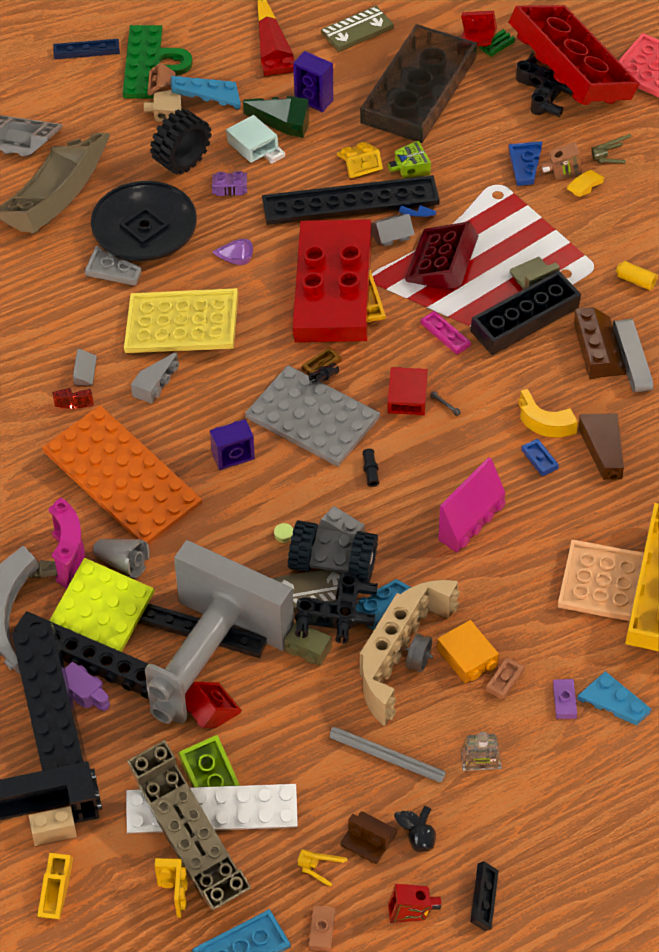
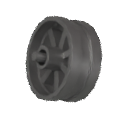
[405,633,433,673]

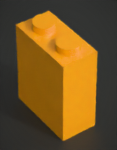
[437,620,499,684]

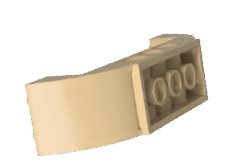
[360,580,460,726]

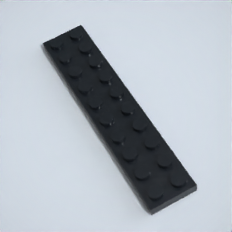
[262,175,440,225]

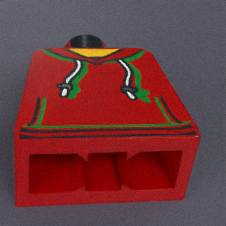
[388,884,441,923]

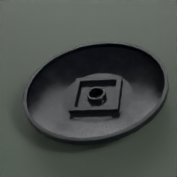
[91,181,197,261]

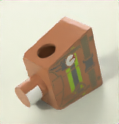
[541,142,582,180]

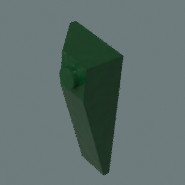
[243,96,309,138]

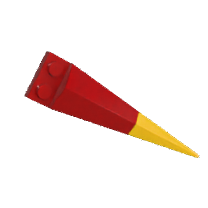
[258,0,295,76]

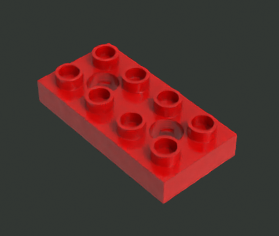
[508,5,640,105]

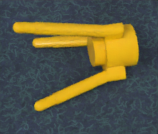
[298,849,348,886]

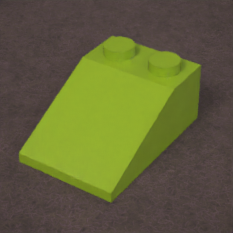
[177,735,240,788]

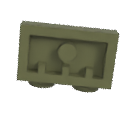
[509,257,560,290]

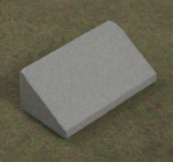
[73,349,97,386]

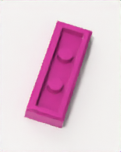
[420,311,471,355]

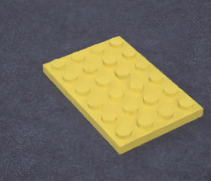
[124,288,239,353]

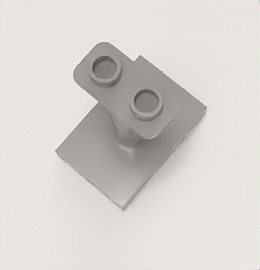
[145,540,294,724]

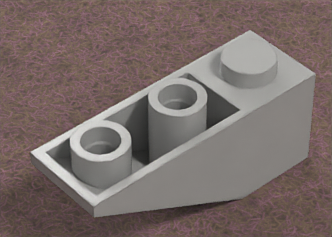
[131,352,179,404]

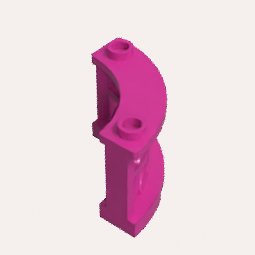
[48,498,85,589]

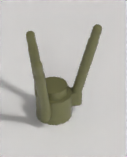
[591,134,631,164]

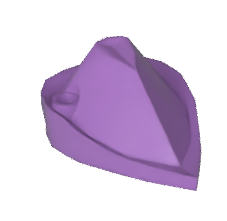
[213,239,253,265]

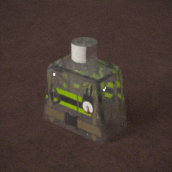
[461,732,502,771]

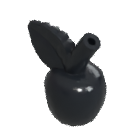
[394,806,436,852]

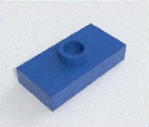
[521,438,559,477]

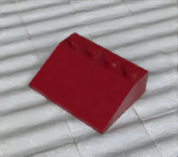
[405,221,479,289]

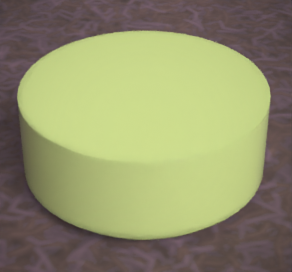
[274,523,293,543]

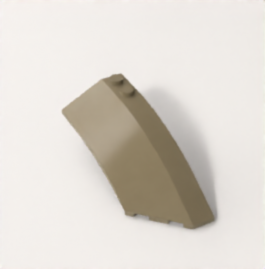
[0,133,110,233]

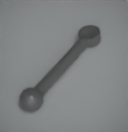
[430,391,461,416]

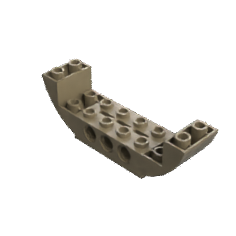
[127,740,251,910]

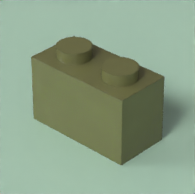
[284,622,332,666]

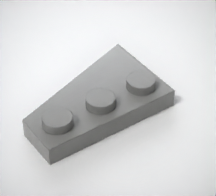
[85,246,142,286]

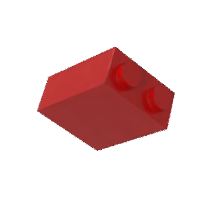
[387,367,428,416]

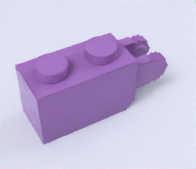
[65,662,110,711]

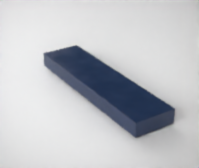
[53,39,120,59]

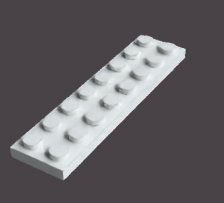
[126,784,298,834]

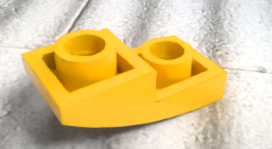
[567,170,604,197]

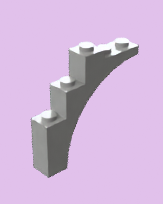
[0,545,40,674]

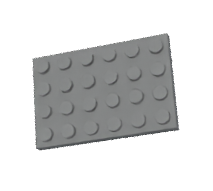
[245,365,380,467]

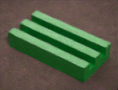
[479,29,515,57]

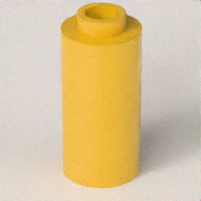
[616,261,658,291]

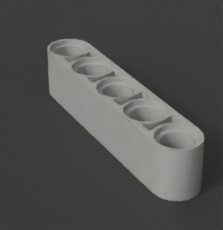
[613,318,653,393]

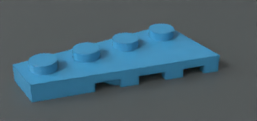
[170,76,241,110]

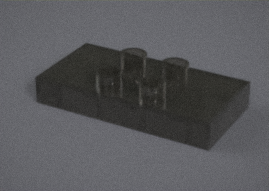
[360,24,477,143]

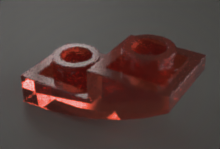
[52,388,94,409]

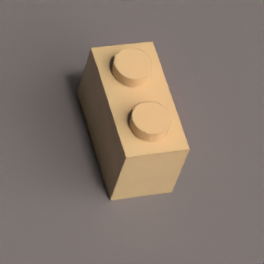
[29,806,77,846]

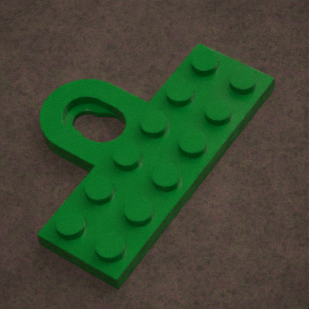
[123,25,193,99]

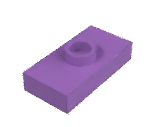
[553,679,577,719]

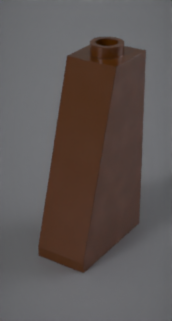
[578,413,624,480]

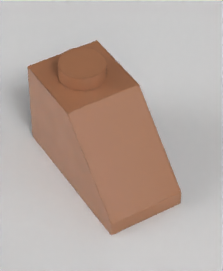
[147,62,176,96]

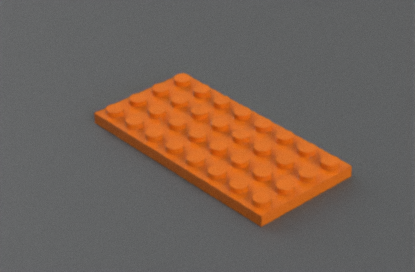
[42,405,202,545]

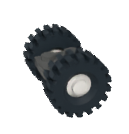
[288,520,378,582]

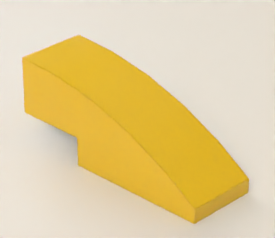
[37,853,73,920]

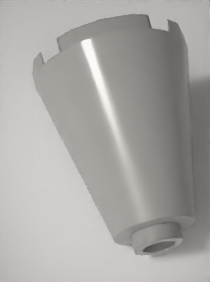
[93,539,150,578]

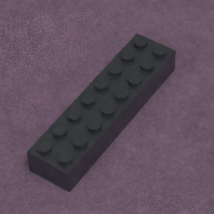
[11,621,87,771]

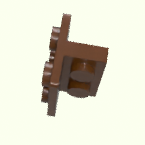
[340,811,397,864]

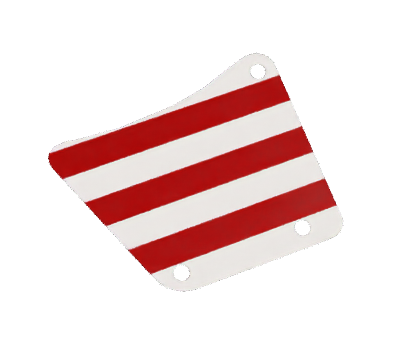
[372,185,594,327]

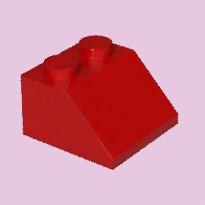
[185,681,242,728]

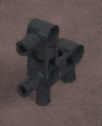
[516,53,573,117]
[294,572,378,644]

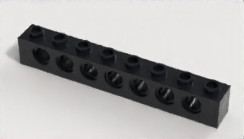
[14,611,149,699]

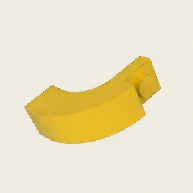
[518,389,578,438]

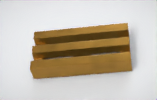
[302,347,342,375]

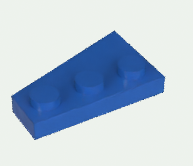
[508,141,542,186]

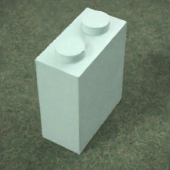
[226,115,278,163]

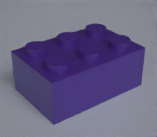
[293,51,334,112]

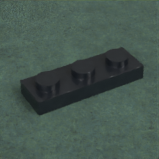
[470,861,499,931]

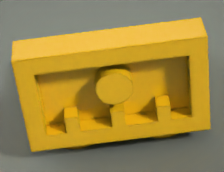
[337,142,383,178]
[155,858,188,918]

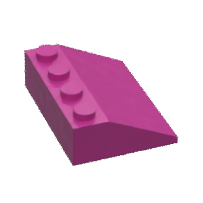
[438,457,506,552]

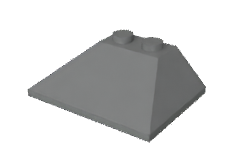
[0,115,63,156]

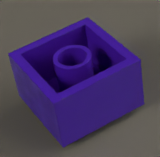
[210,419,255,470]

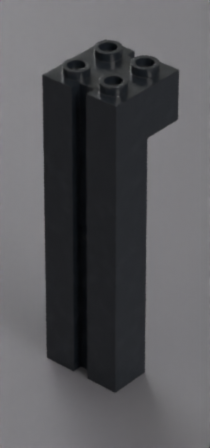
[0,761,102,824]

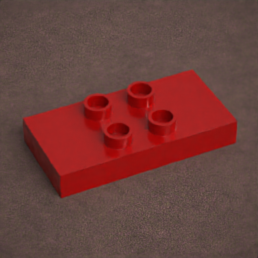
[293,219,372,343]

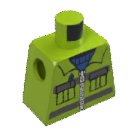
[388,141,431,178]

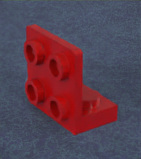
[459,11,497,47]

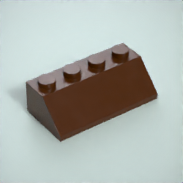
[574,307,626,379]

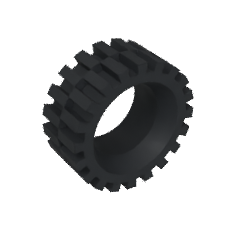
[150,109,212,175]

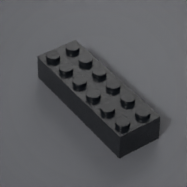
[470,271,581,355]

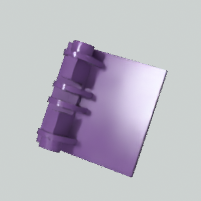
[212,171,247,196]

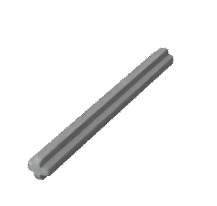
[330,727,446,782]

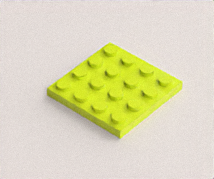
[49,558,155,652]

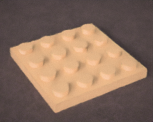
[557,540,644,621]

